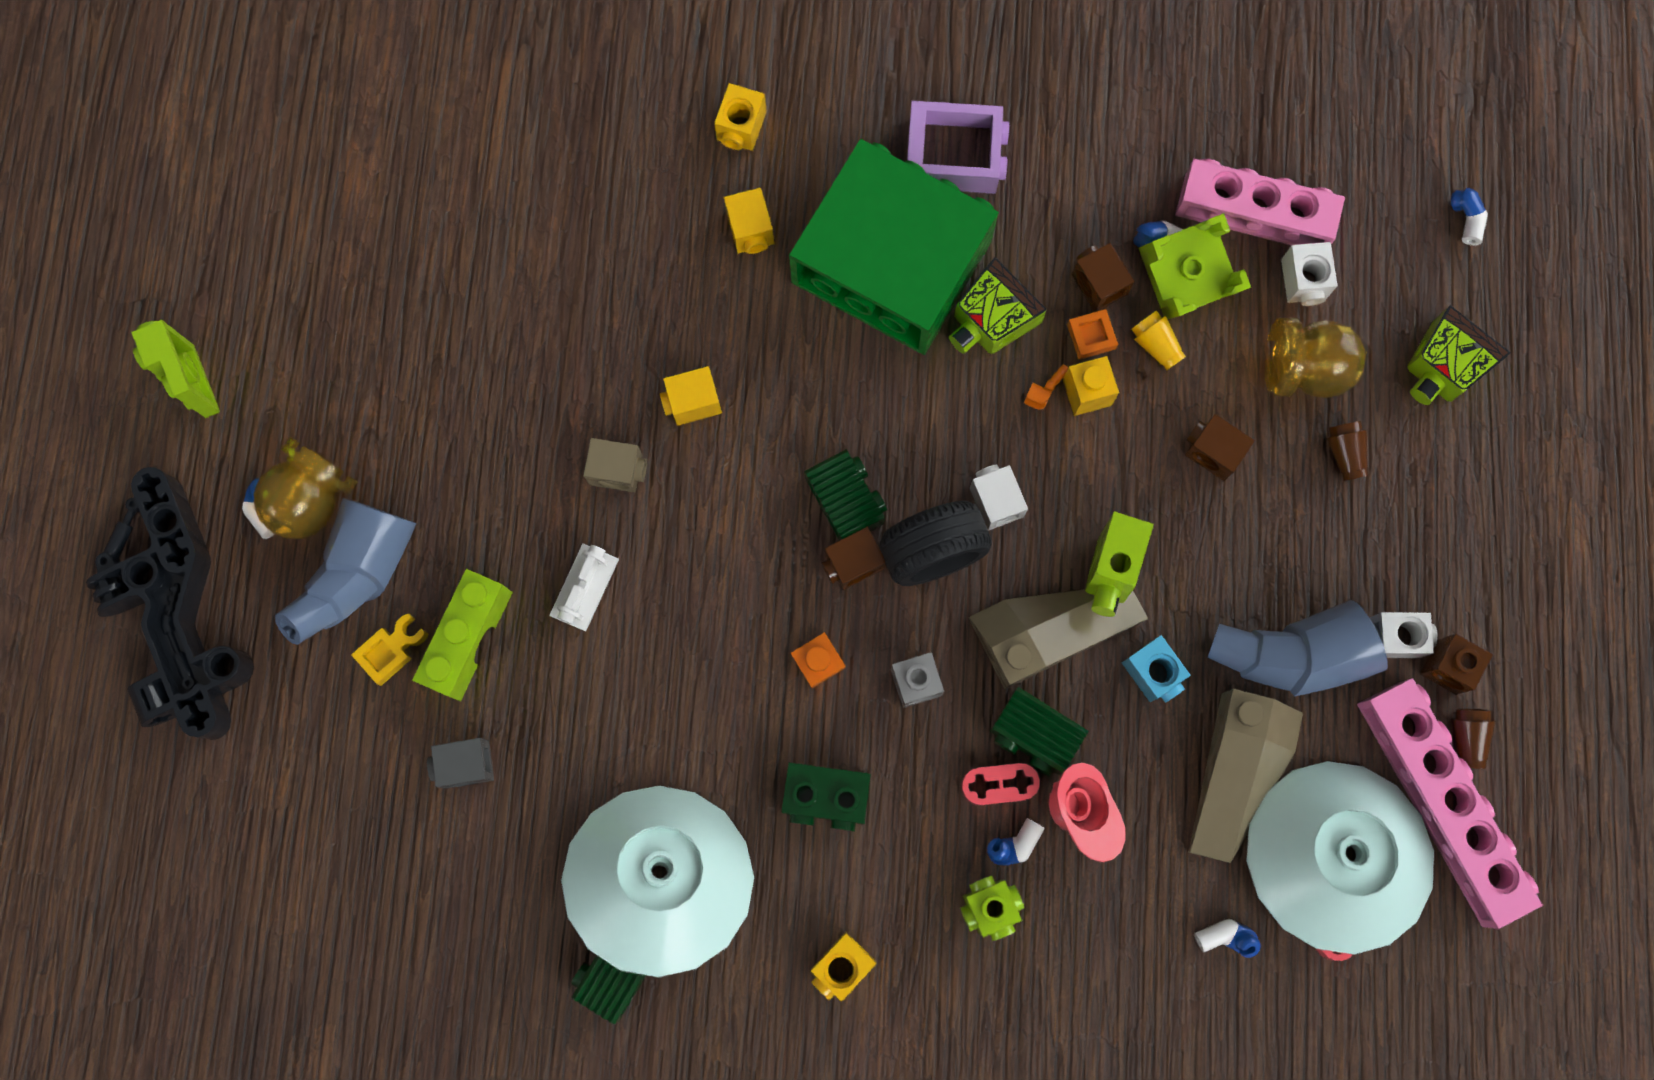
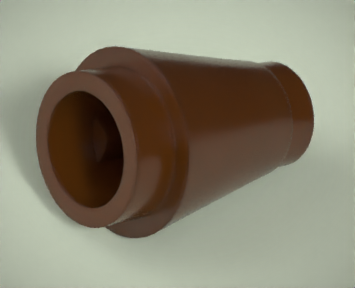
[1326,421,1368,481]
[1452,708,1496,769]

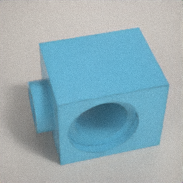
[1122,635,1191,703]

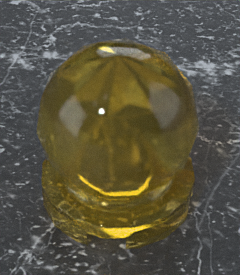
[1265,318,1367,398]
[253,436,358,539]

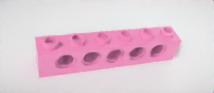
[1357,678,1543,929]

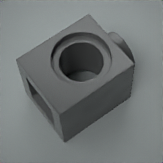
[427,738,494,789]

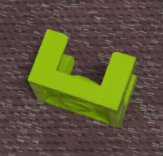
[1138,213,1251,319]

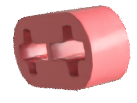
[961,763,1040,806]

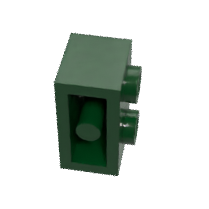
[782,763,871,832]

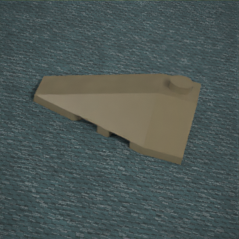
[969,589,1148,689]
[1188,689,1303,863]

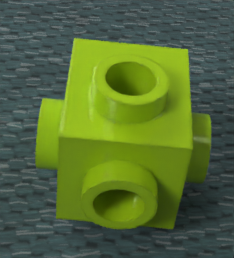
[960,875,1024,941]

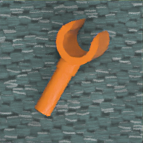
[1024,364,1068,410]

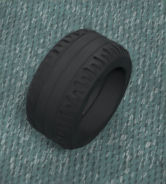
[880,501,992,586]

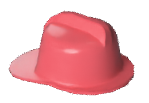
[1048,763,1125,862]

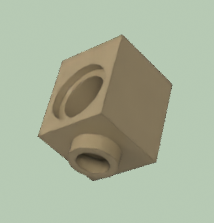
[583,438,647,493]

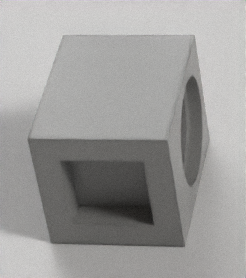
[891,652,944,708]

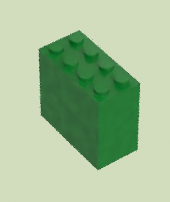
[789,138,999,356]

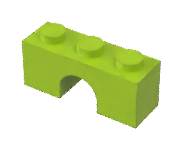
[412,569,513,701]

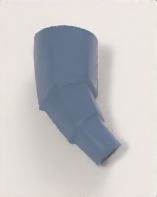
[275,498,417,645]
[1207,600,1388,697]

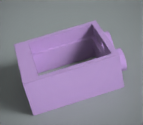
[907,101,1009,194]

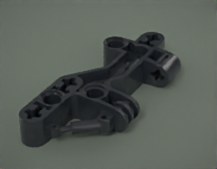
[86,467,254,740]

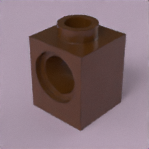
[1071,243,1135,312]
[1185,414,1255,481]
[821,527,886,590]
[1420,634,1493,695]

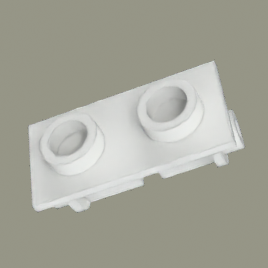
[549,544,619,631]

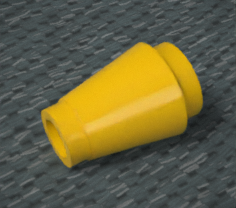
[1131,310,1186,370]

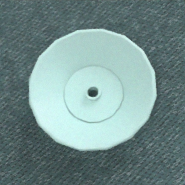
[1247,761,1434,954]
[561,786,754,977]

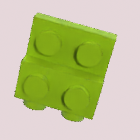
[131,319,220,418]

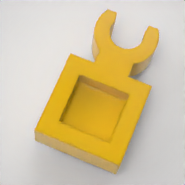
[351,614,429,686]

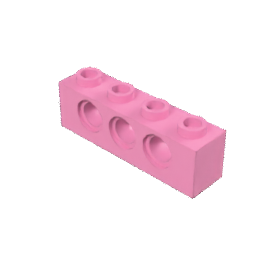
[1175,159,1345,245]

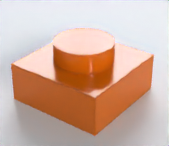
[1067,309,1118,360]
[791,632,846,689]

